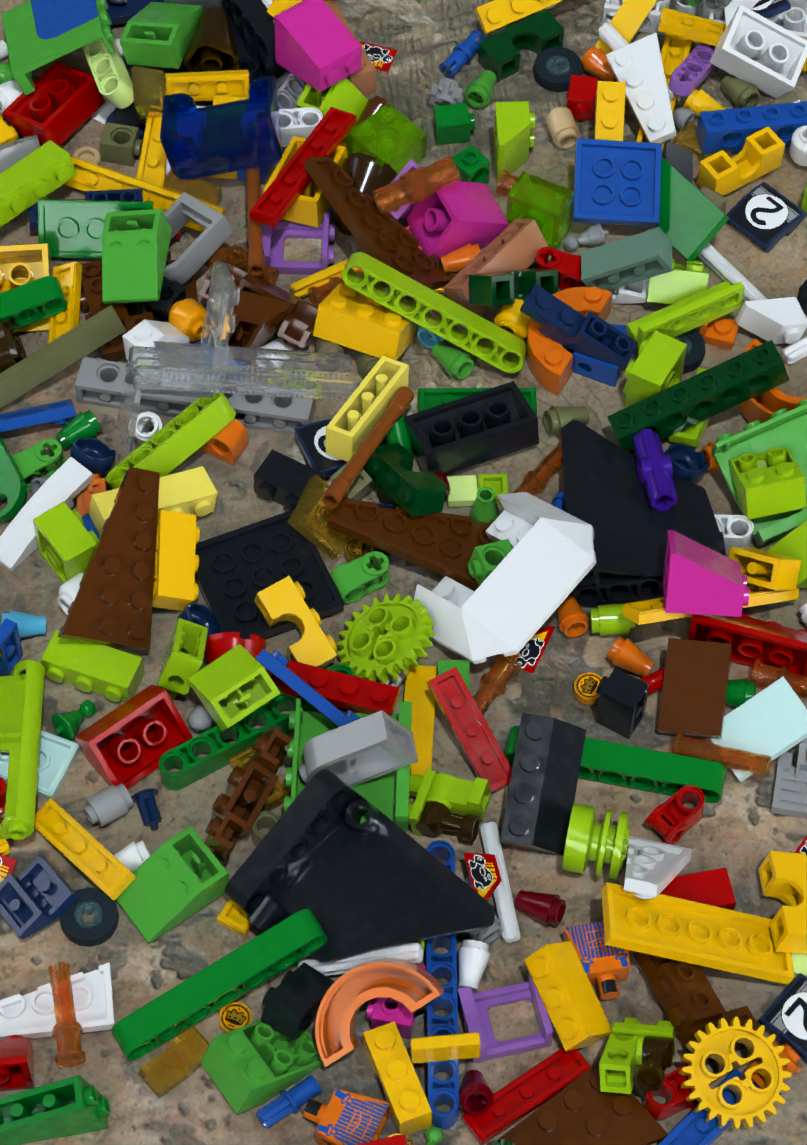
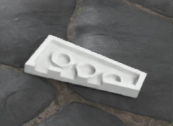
[606,32,676,144]
[624,836,692,899]
[0,962,115,1040]

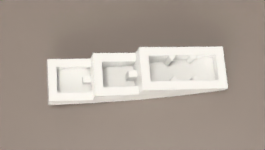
[0,457,94,572]

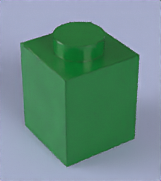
[433,103,475,145]

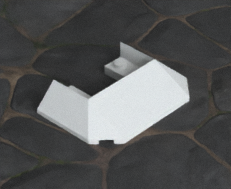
[414,492,597,664]

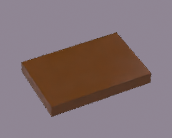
[657,638,732,738]

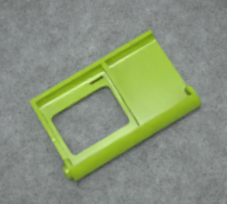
[0,660,45,840]

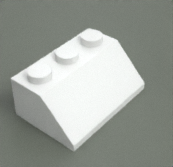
[709,4,807,99]

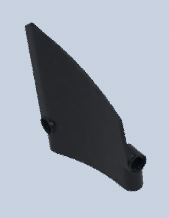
[561,420,726,606]

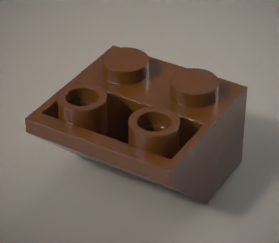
[213,289,291,360]

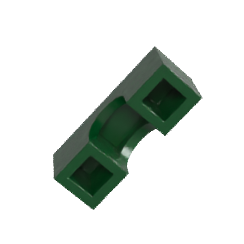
[478,9,564,82]
[469,268,558,306]
[364,443,447,517]

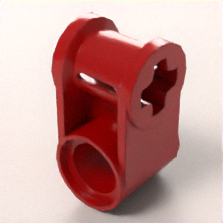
[535,247,584,290]
[645,785,705,845]
[643,1064,699,1121]

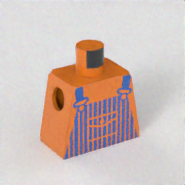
[563,921,630,1000]
[303,1090,390,1145]

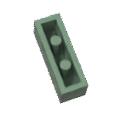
[581,227,673,291]

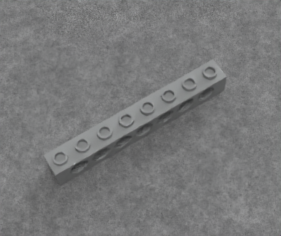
[75,357,316,435]

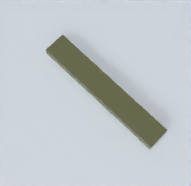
[0,305,126,409]

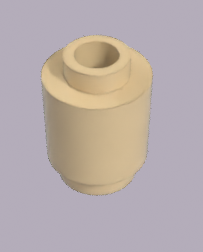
[545,107,580,149]

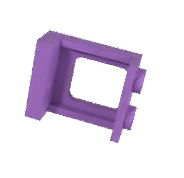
[262,212,335,275]
[457,973,557,1063]

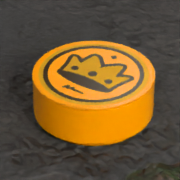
[573,672,602,705]
[219,1002,253,1033]

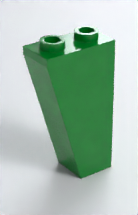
[0,1075,111,1145]

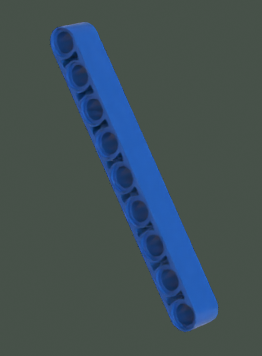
[426,840,459,1129]

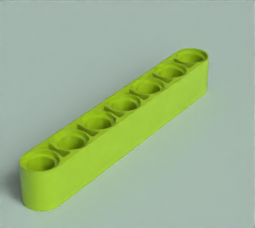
[342,252,527,373]

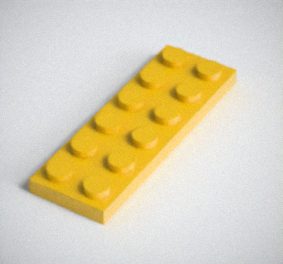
[601,882,794,985]

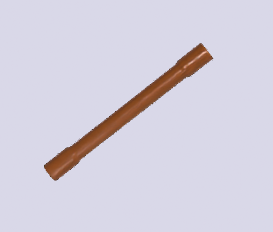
[244,142,265,276]
[322,386,414,508]

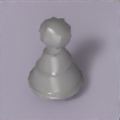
[564,223,609,251]

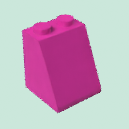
[274,0,361,92]
[406,178,509,259]
[662,530,749,617]

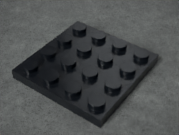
[195,508,344,639]

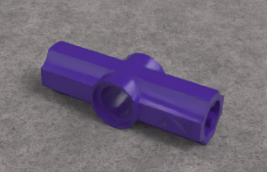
[632,429,678,512]

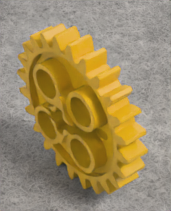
[679,1017,792,1131]

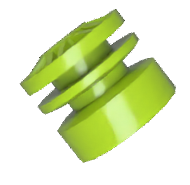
[562,803,630,880]

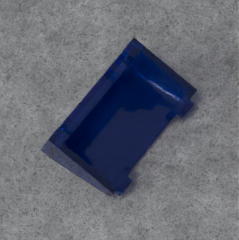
[160,75,283,180]

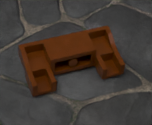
[80,259,155,362]
[198,259,318,348]
[204,728,292,865]
[633,951,759,1064]

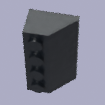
[404,381,539,475]
[500,713,586,856]

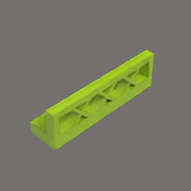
[625,281,745,350]

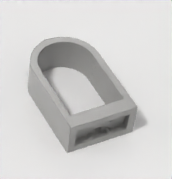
[164,192,233,285]
[299,710,418,787]

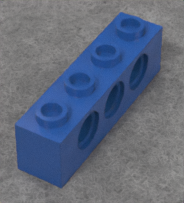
[695,101,807,156]

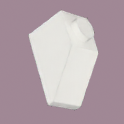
[735,297,807,344]
[122,319,190,374]

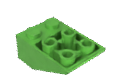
[119,2,203,69]
[102,209,172,304]
[116,826,229,944]
[200,1020,324,1114]

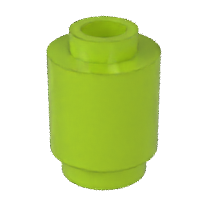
[590,603,635,636]

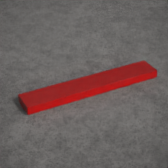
[249,107,357,228]

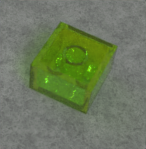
[347,103,427,175]
[506,171,574,250]

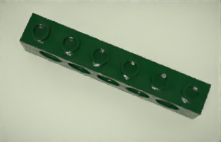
[607,340,790,454]

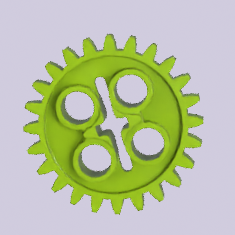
[336,593,435,684]

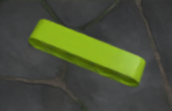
[105,388,236,490]

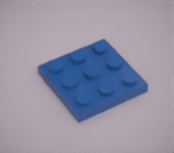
[573,138,662,227]

